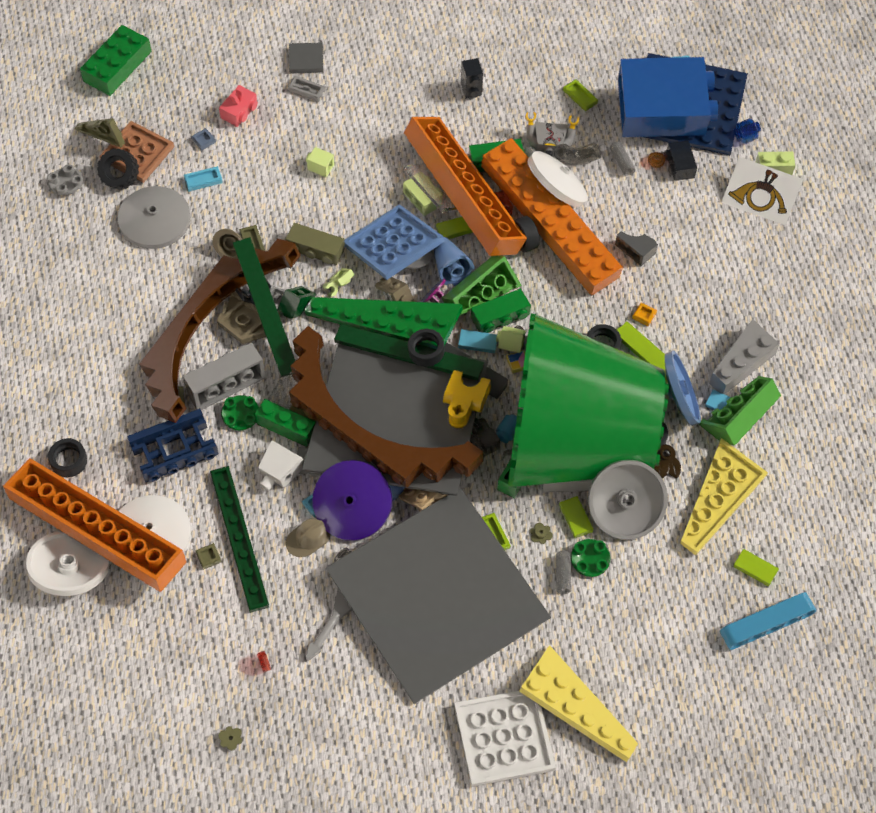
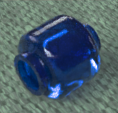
[734,118,761,144]

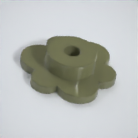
[530,523,553,544]
[218,726,242,751]

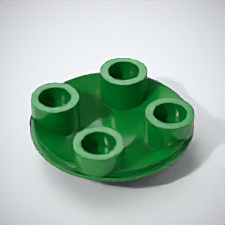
[221,395,259,431]
[571,539,611,577]

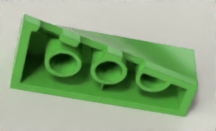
[441,256,522,315]
[699,376,781,446]

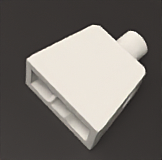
[258,441,304,491]

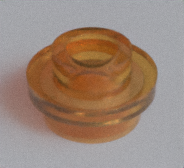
[648,152,666,168]

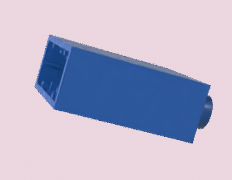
[617,57,718,137]

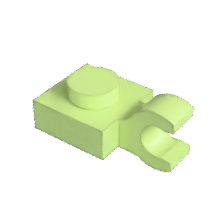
[323,268,355,297]

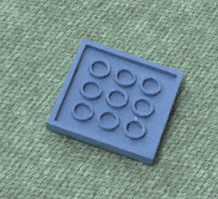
[345,204,444,280]

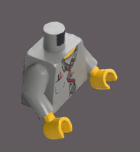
[525,112,579,157]

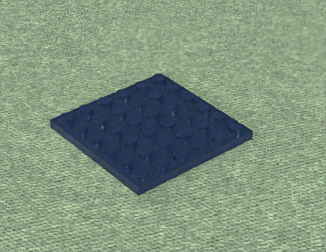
[644,53,748,156]

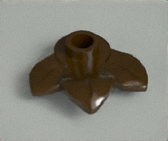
[654,444,681,479]

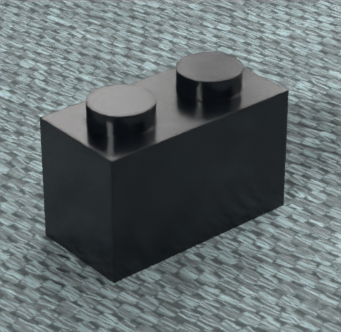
[460,58,483,99]
[664,140,697,181]

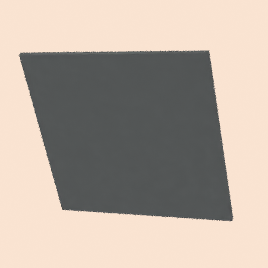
[302,344,488,496]
[325,488,551,704]

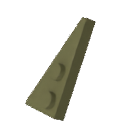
[75,118,125,148]

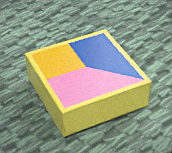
[506,350,525,374]

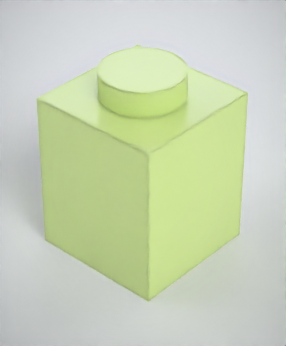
[306,147,334,177]
[496,326,526,353]

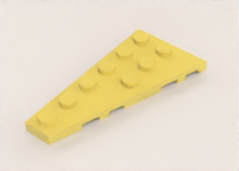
[680,438,768,556]
[519,645,638,762]

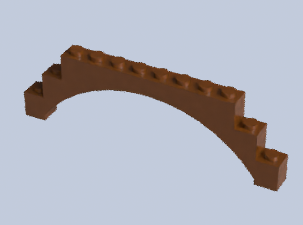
[139,238,301,423]
[289,326,484,488]

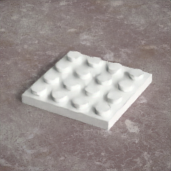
[454,691,556,787]

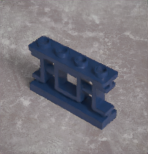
[127,408,219,483]

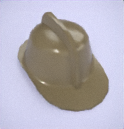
[212,228,242,259]
[286,518,331,557]

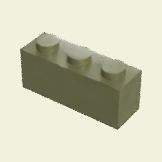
[285,222,345,265]

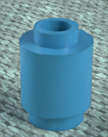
[495,414,517,444]

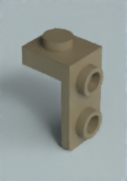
[375,277,415,302]

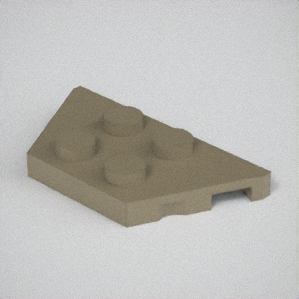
[217,291,266,344]

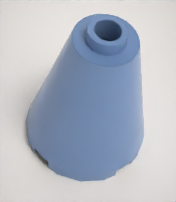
[434,237,474,286]

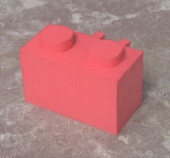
[219,85,258,127]

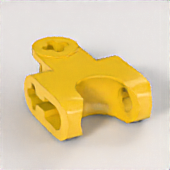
[443,370,491,428]

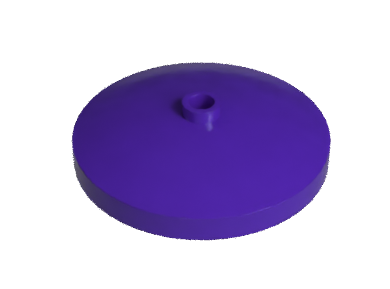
[312,460,392,540]

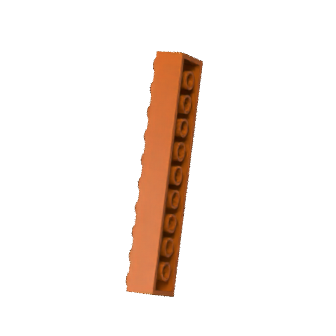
[404,117,527,256]
[482,138,623,296]
[3,458,187,592]

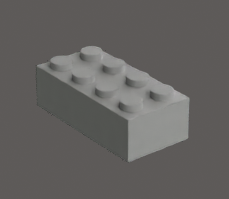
[183,343,265,410]

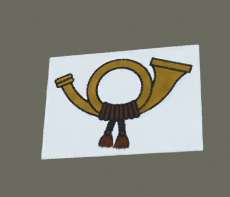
[721,157,803,225]

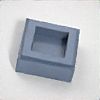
[191,128,216,151]

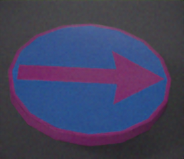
[420,279,446,303]

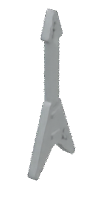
[306,589,352,661]

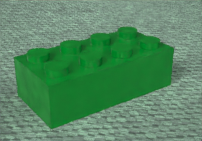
[80,25,152,96]

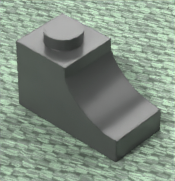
[615,231,658,266]

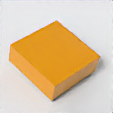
[632,303,657,327]

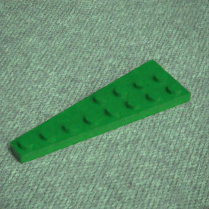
[305,297,463,349]

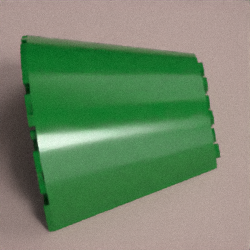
[508,313,669,487]

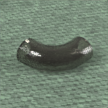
[554,142,601,165]

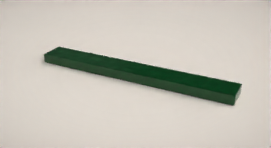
[233,237,296,378]
[334,324,484,381]
[210,466,269,613]

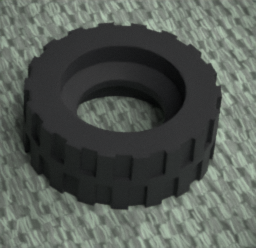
[97,148,139,190]

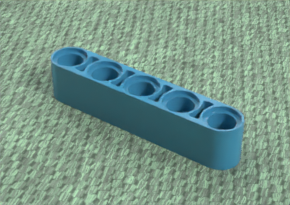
[719,592,817,650]

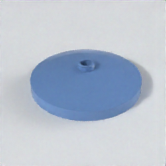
[665,350,701,426]

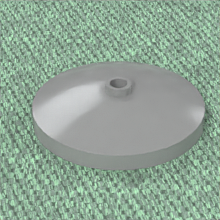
[118,186,191,249]
[588,460,668,540]

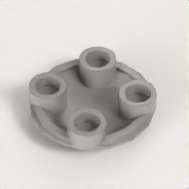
[47,164,84,195]

